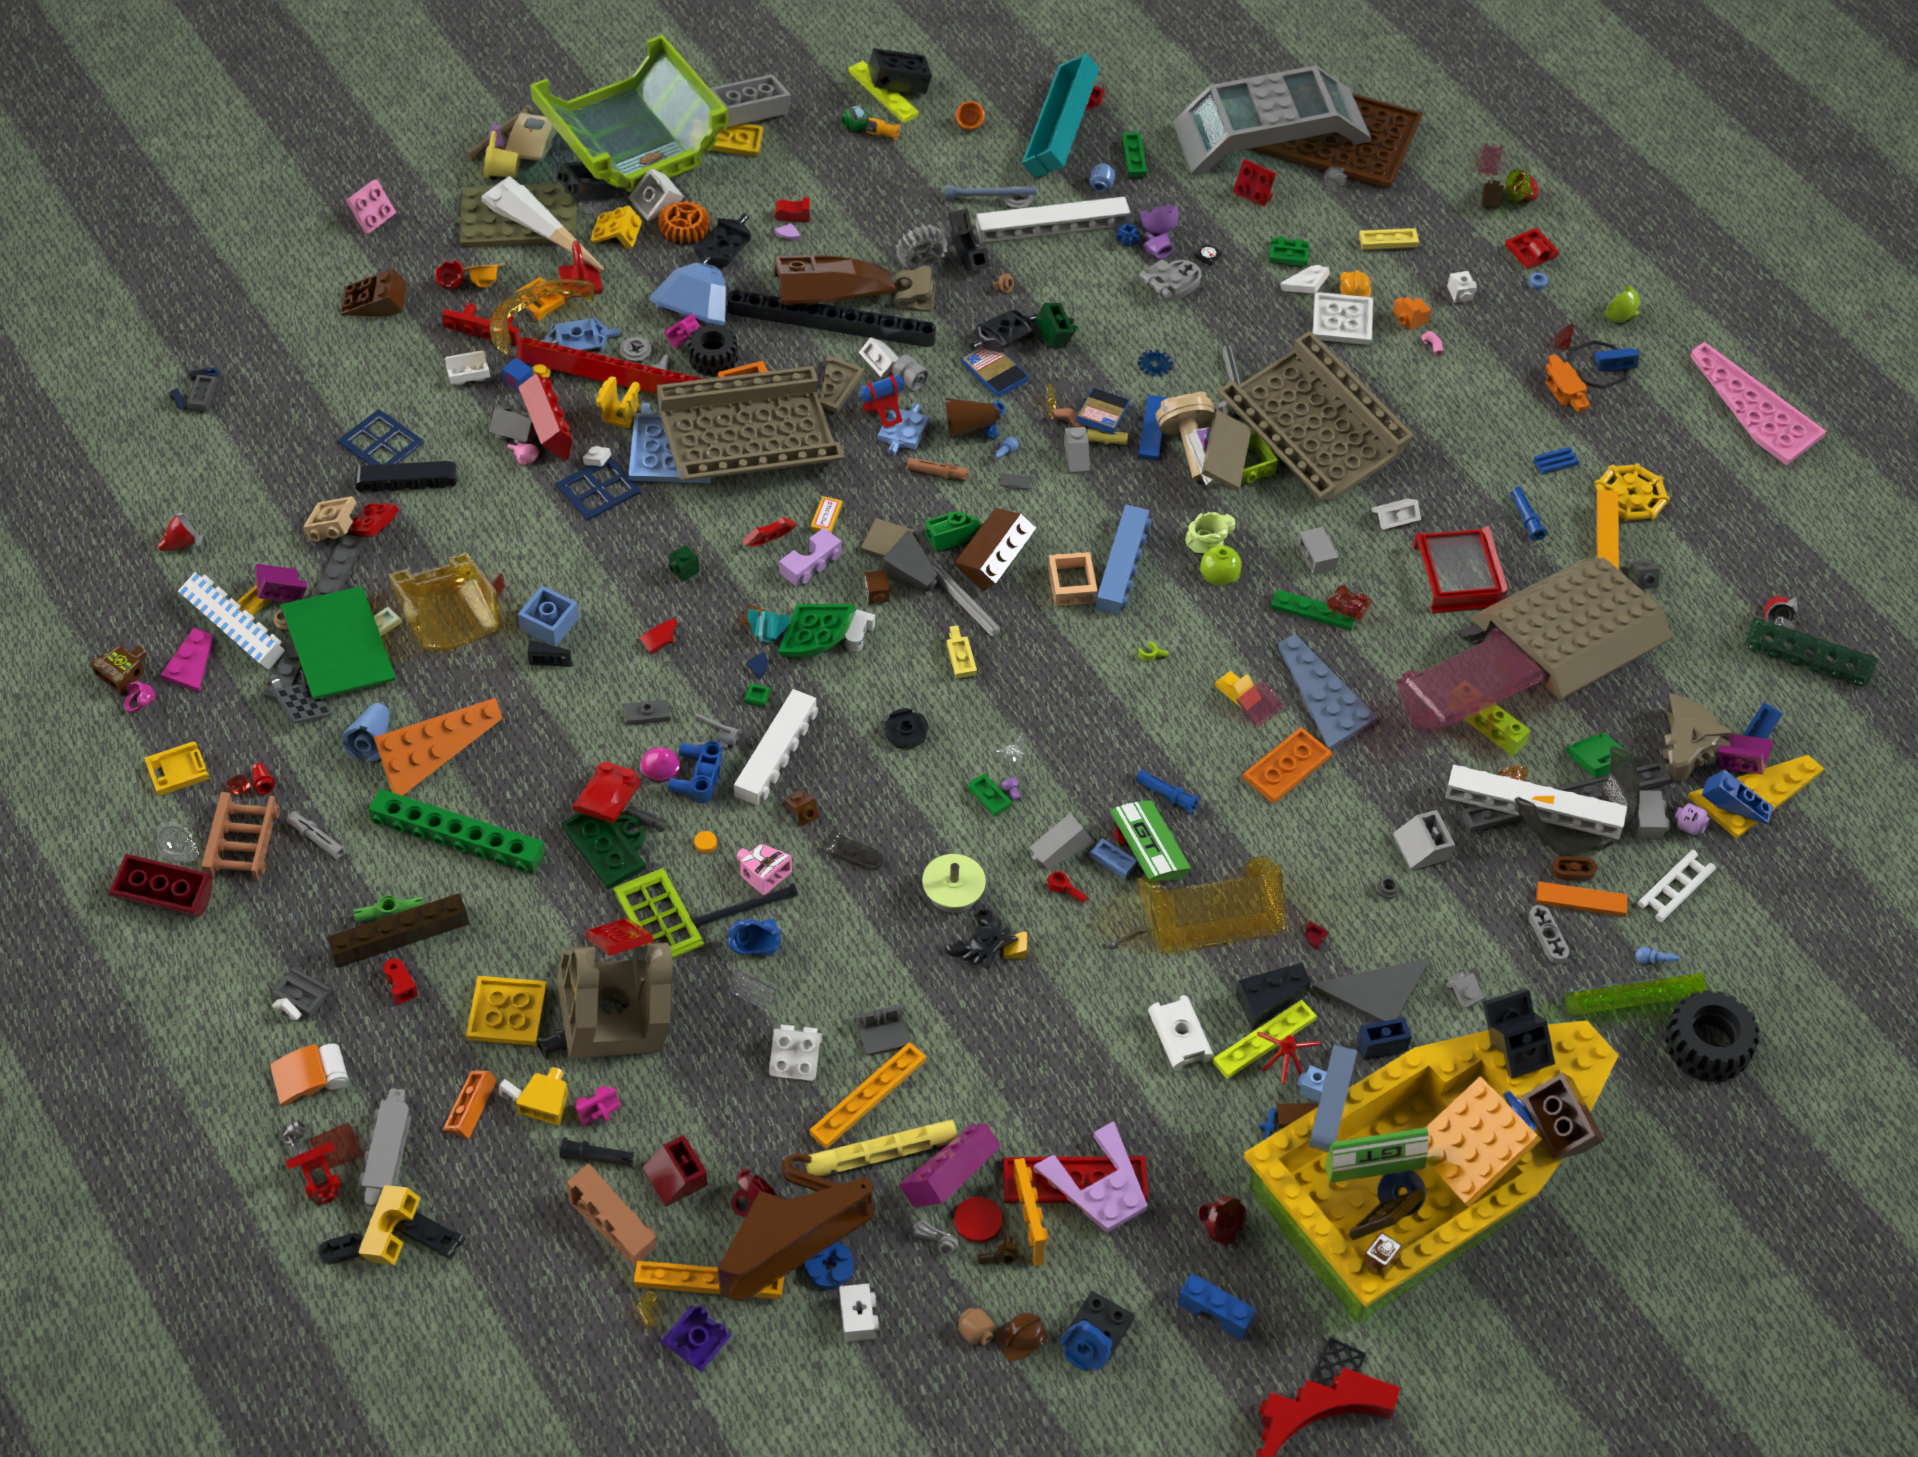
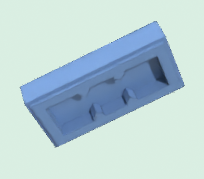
[1089,838,1138,880]

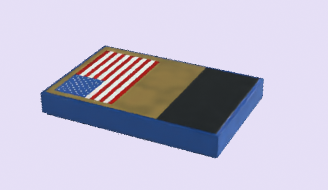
[961,347,1029,398]
[1075,387,1130,434]

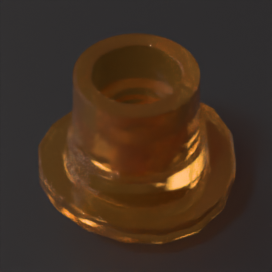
[1498,766,1528,781]

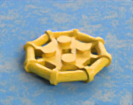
[1594,463,1670,522]

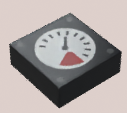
[1195,243,1222,266]

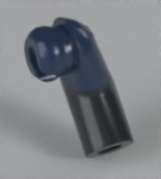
[188,367,219,380]

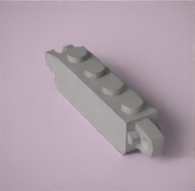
[359,1089,411,1215]

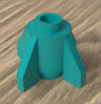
[747,609,790,643]

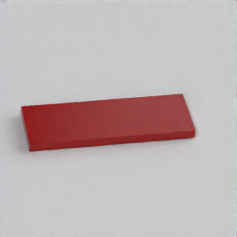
[585,917,654,956]
[1002,1156,1148,1203]

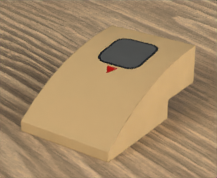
[505,113,557,161]

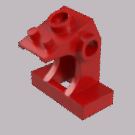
[285,1141,342,1205]

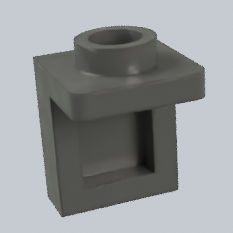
[1631,558,1660,589]

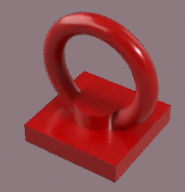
[558,241,603,298]

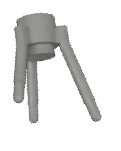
[694,714,739,749]

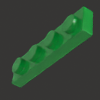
[1270,589,1357,631]

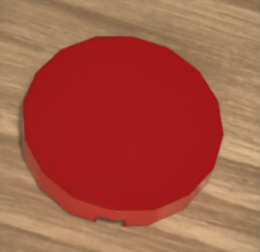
[954,1197,1002,1243]

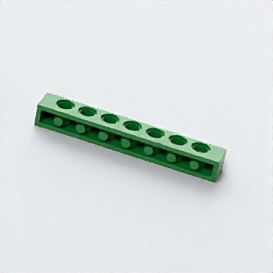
[368,789,545,874]

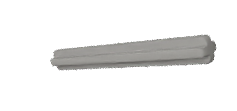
[932,563,1000,637]

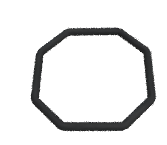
[1566,340,1630,389]

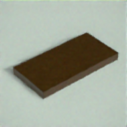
[1349,1188,1425,1241]

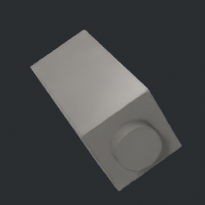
[1029,813,1095,869]

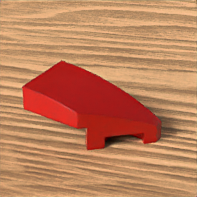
[1084,86,1105,111]
[639,618,678,654]

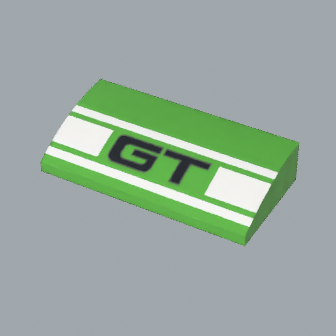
[1110,800,1191,880]
[1325,1128,1428,1183]

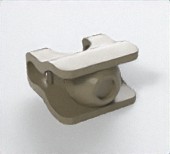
[894,266,936,312]

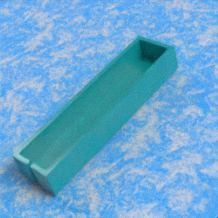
[1022,53,1100,178]

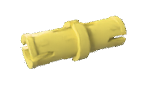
[1087,428,1128,445]

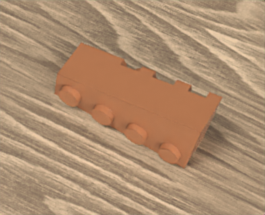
[567,1163,656,1266]

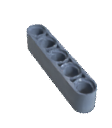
[1309,1044,1357,1153]

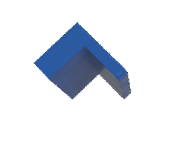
[1595,348,1639,371]

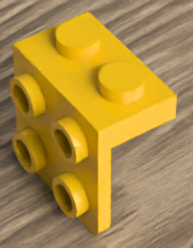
[590,206,642,249]

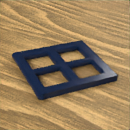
[337,409,425,465]
[555,456,642,521]

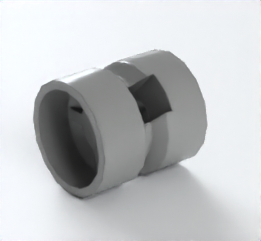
[892,354,929,391]

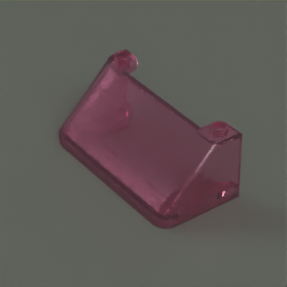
[1395,628,1546,728]

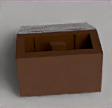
[340,269,407,317]

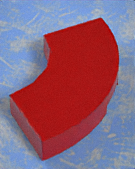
[742,517,797,547]

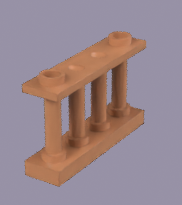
[201,792,280,882]

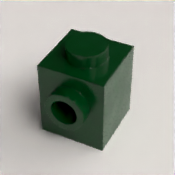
[668,545,699,582]

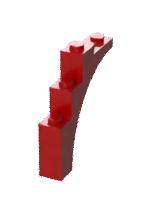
[1255,1367,1400,1457]

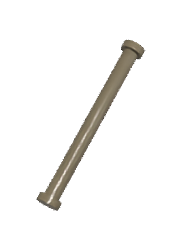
[464,104,534,161]

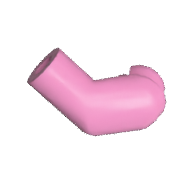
[1422,331,1444,356]

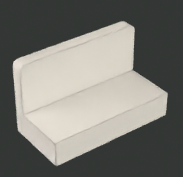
[859,337,899,378]
[1371,499,1421,529]

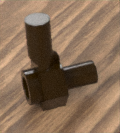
[978,1236,1019,1265]

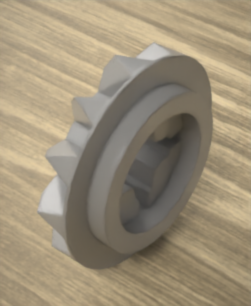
[1003,186,1033,210]
[620,337,652,363]

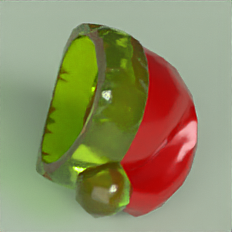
[1506,168,1539,202]

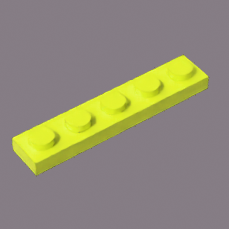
[849,61,919,123]
[1212,1000,1317,1079]

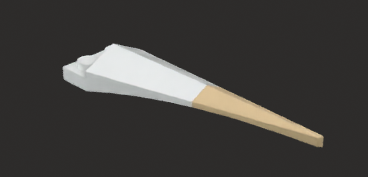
[482,176,604,273]

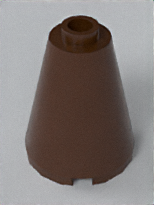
[946,398,1000,439]

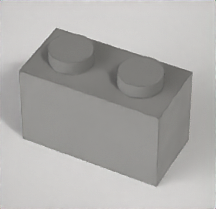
[1298,527,1340,575]
[1631,791,1669,839]

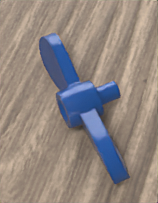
[1258,1108,1275,1140]

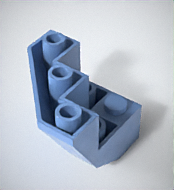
[649,262,726,325]

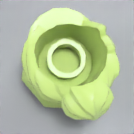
[1185,512,1236,554]

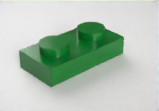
[967,773,1012,818]

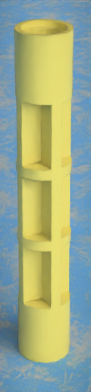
[805,1119,958,1177]

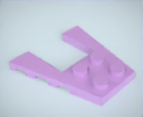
[1034,1121,1147,1233]

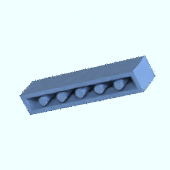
[1095,505,1152,615]

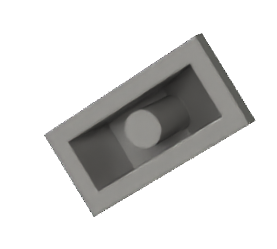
[1064,427,1090,474]

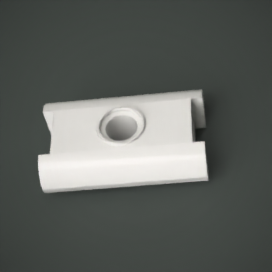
[1148,996,1214,1071]

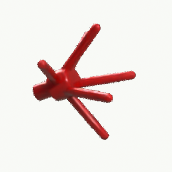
[1257,1032,1320,1085]

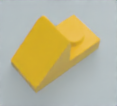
[1215,671,1261,712]

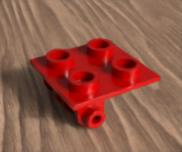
[1233,159,1277,207]

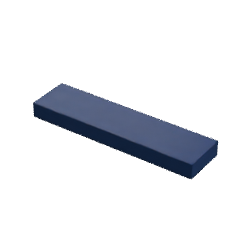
[1138,395,1168,461]

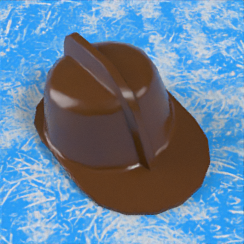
[994,1313,1048,1361]

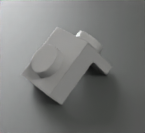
[1445,971,1484,1008]

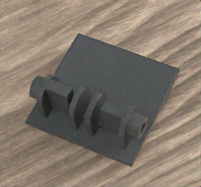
[855,1004,911,1055]

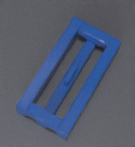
[1533,447,1579,475]

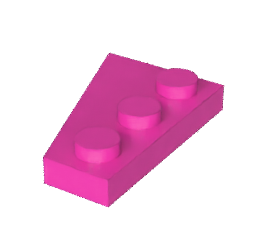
[161,628,214,692]

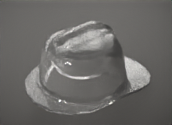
[157,821,198,863]

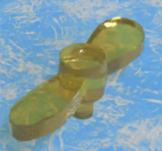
[1044,383,1057,418]

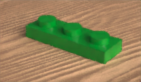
[1122,133,1147,178]

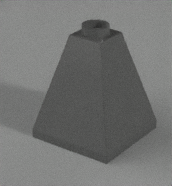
[877,530,938,591]

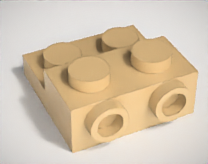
[303,496,356,542]

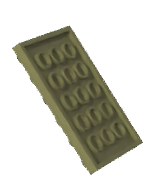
[460,184,577,247]

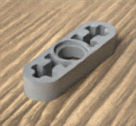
[1529,905,1569,964]

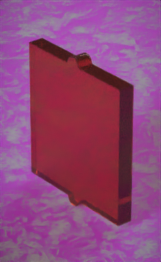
[309,1122,363,1169]

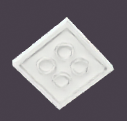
[1313,292,1373,345]

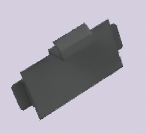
[1000,473,1031,489]
[1453,625,1484,644]

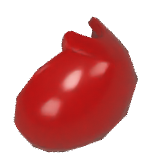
[434,260,465,290]

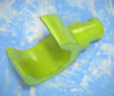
[1138,641,1168,662]

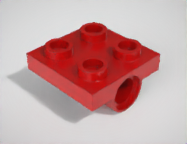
[1505,228,1559,270]
[346,503,400,537]

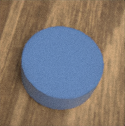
[1528,273,1548,290]

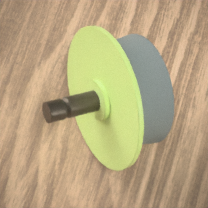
[922,854,986,913]

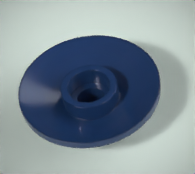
[1377,1170,1426,1217]

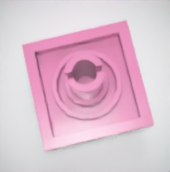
[346,180,396,233]

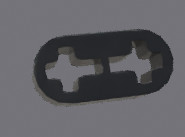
[319,1233,364,1264]

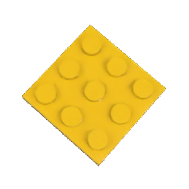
[466,976,547,1046]

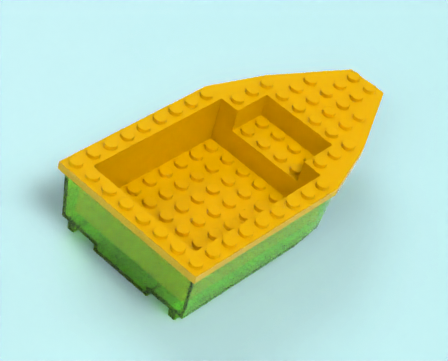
[1243,1021,1619,1323]

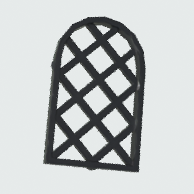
[1312,1337,1367,1386]

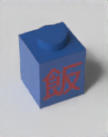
[502,358,534,392]

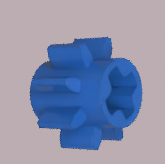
[1116,224,1140,247]

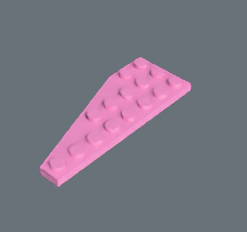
[1690,342,1826,465]

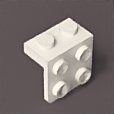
[769,1024,823,1081]

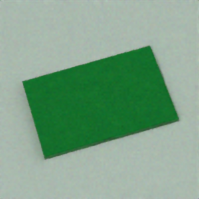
[281,586,396,700]

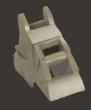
[1662,693,1732,782]

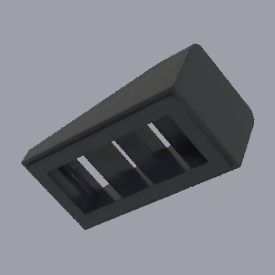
[527,640,572,667]

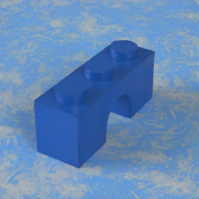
[1177,1273,1256,1340]

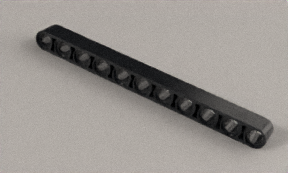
[727,290,936,347]

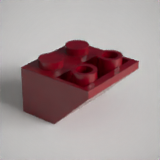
[642,1135,708,1207]

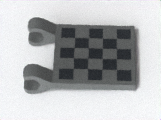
[266,669,332,724]

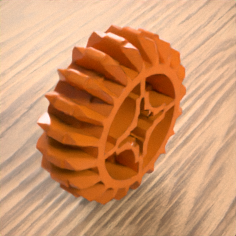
[658,200,710,245]

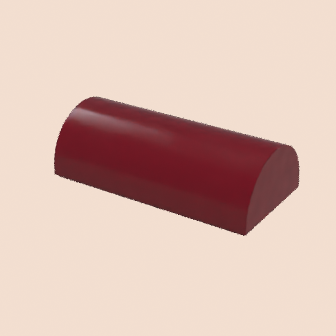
[108,853,213,917]

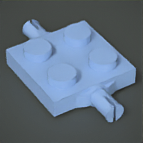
[878,402,930,456]

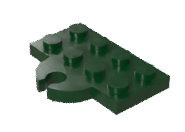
[561,813,646,890]

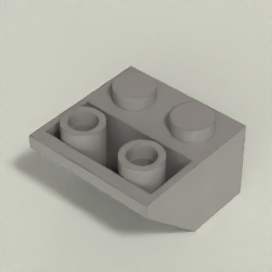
[1393,810,1455,871]

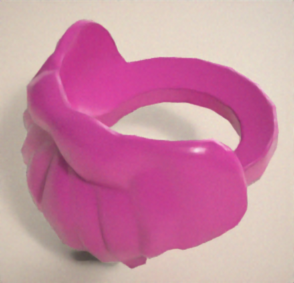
[124,681,156,713]

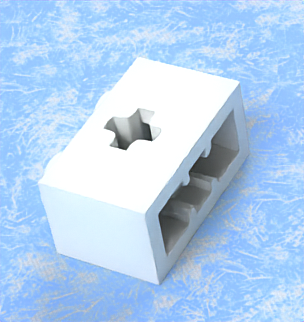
[840,1284,879,1342]

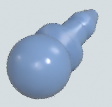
[995,437,1019,458]
[1635,947,1680,964]

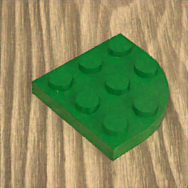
[778,604,856,657]

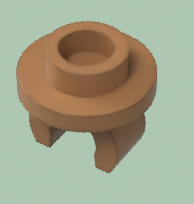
[992,273,1014,293]

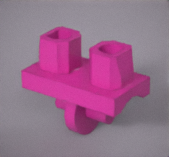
[663,313,700,349]
[575,1085,621,1127]

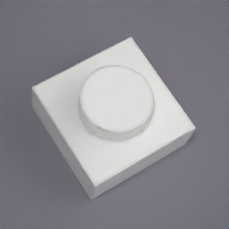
[583,446,611,466]

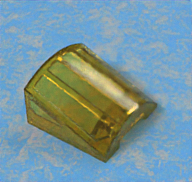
[387,552,501,651]

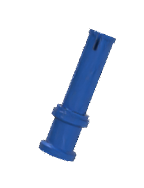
[1510,487,1548,541]
[1135,769,1200,814]

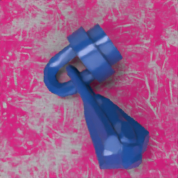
[983,401,1005,440]

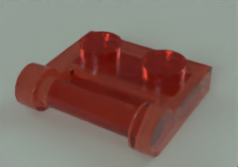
[1327,585,1373,621]

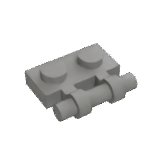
[1139,259,1189,298]

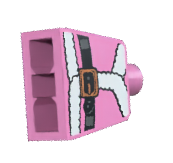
[736,844,792,895]

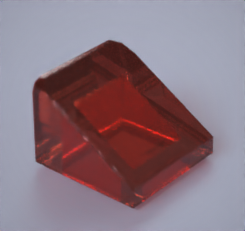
[1554,324,1574,350]
[482,573,505,601]

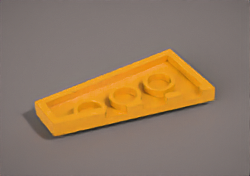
[1014,1158,1048,1266]

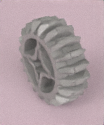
[896,224,948,270]

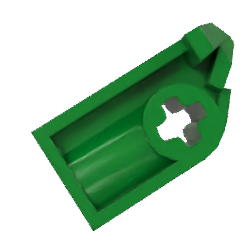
[924,511,983,552]

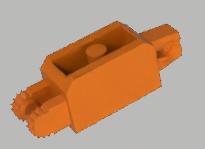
[1545,354,1590,413]

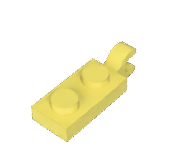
[946,625,977,679]

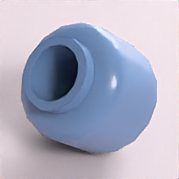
[1089,164,1115,193]

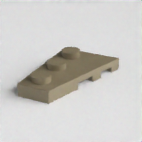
[820,356,864,413]

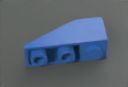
[1702,770,1773,824]

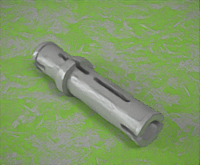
[287,811,345,859]

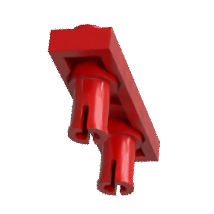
[442,303,519,346]

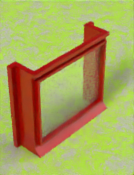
[1412,525,1508,613]

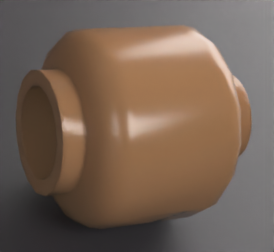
[958,1308,995,1345]

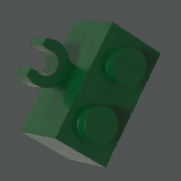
[1035,303,1078,348]

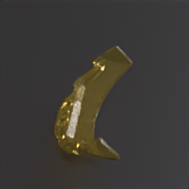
[490,279,594,355]

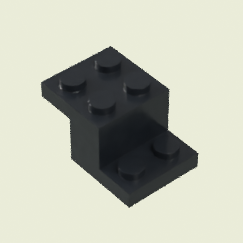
[1483,988,1555,1079]

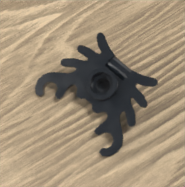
[945,908,1018,969]

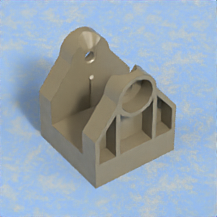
[557,943,673,1058]

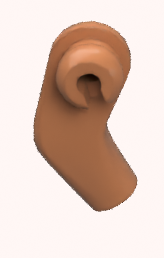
[1051,408,1088,428]

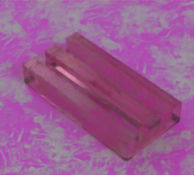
[1478,143,1503,175]

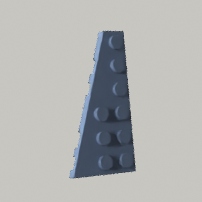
[1278,634,1378,750]

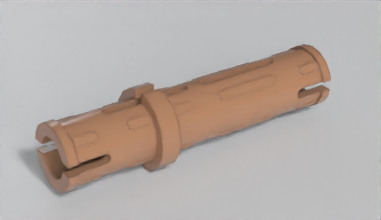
[907,457,969,481]

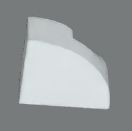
[272,998,302,1020]
[499,1079,522,1101]

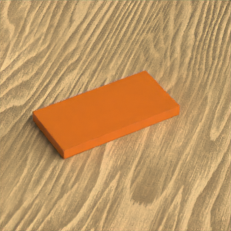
[1242,727,1333,804]

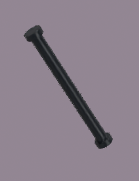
[691,883,798,929]

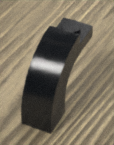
[948,209,990,271]

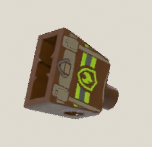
[90,646,147,696]

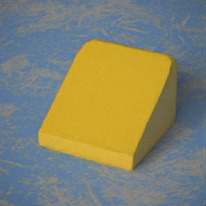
[1003,932,1027,959]

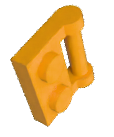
[513,277,565,321]

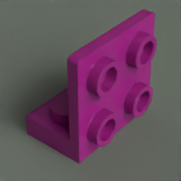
[255,564,307,602]
[1718,734,1773,775]

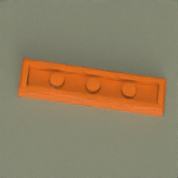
[1536,881,1627,917]

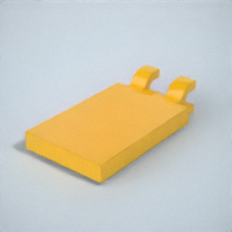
[690,119,763,157]

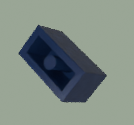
[1357,1017,1412,1060]

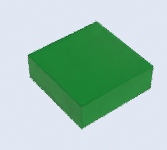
[744,683,771,708]

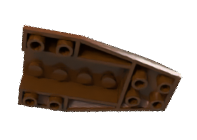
[772,255,896,305]

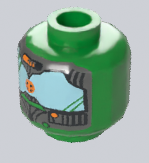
[841,106,870,132]

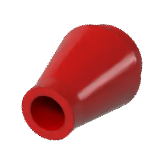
[252,763,275,795]

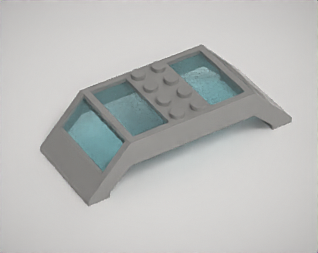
[1173,65,1371,175]

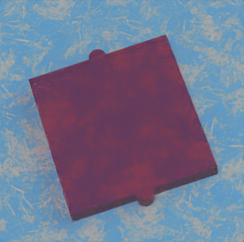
[1236,679,1284,728]

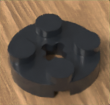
[885,708,928,749]

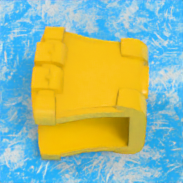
[596,377,641,428]

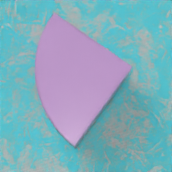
[775,223,801,241]

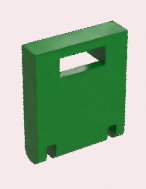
[1566,732,1632,778]

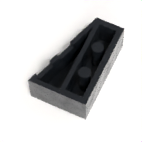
[1236,963,1311,1031]

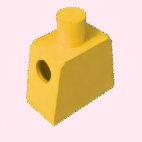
[516,1067,568,1126]

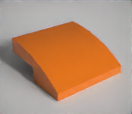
[270,1044,328,1106]

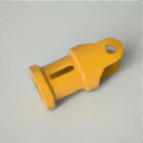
[865,118,900,141]

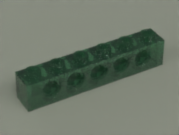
[1744,617,1878,687]

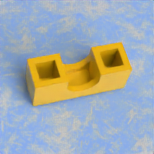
[358,1185,420,1265]

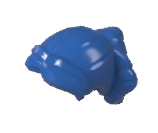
[727,919,781,957]

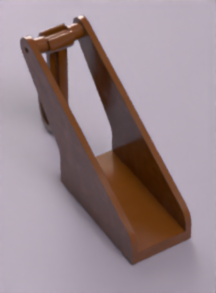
[718,1153,874,1301]

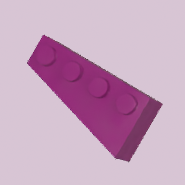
[899,1123,1001,1208]

